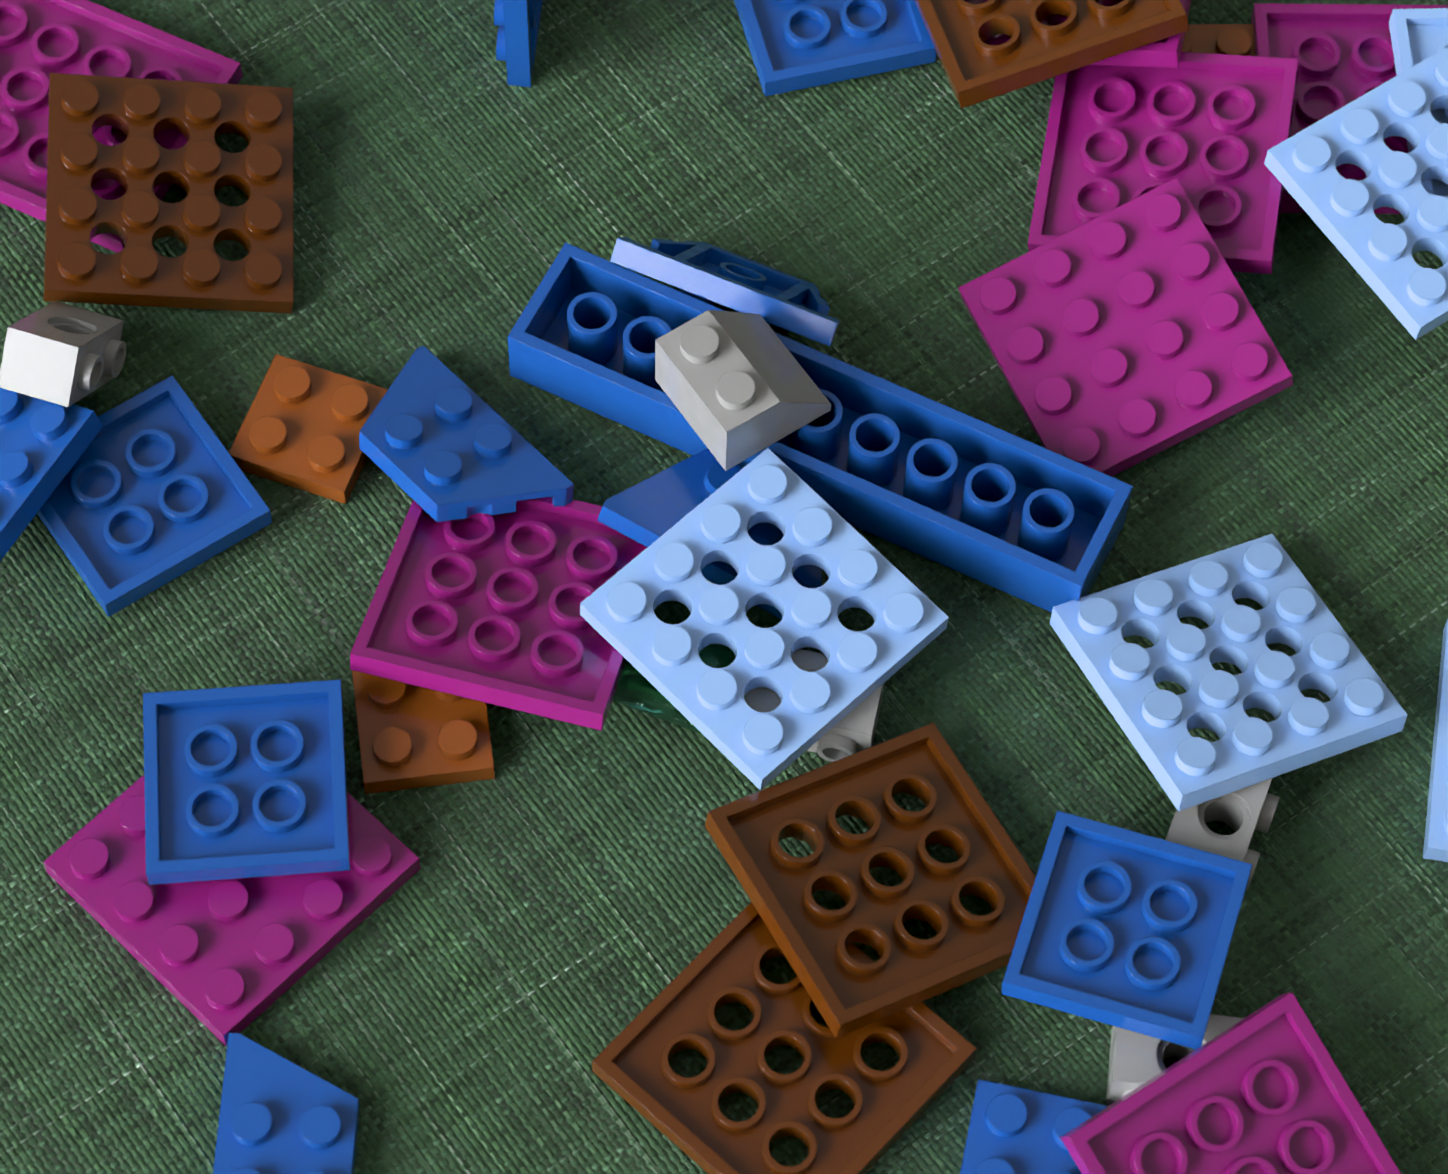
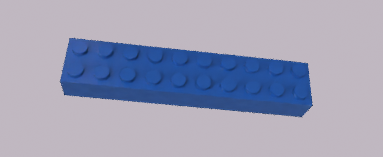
[508,242,1133,613]

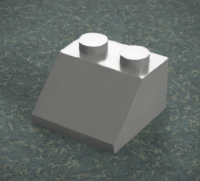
[655,310,831,471]

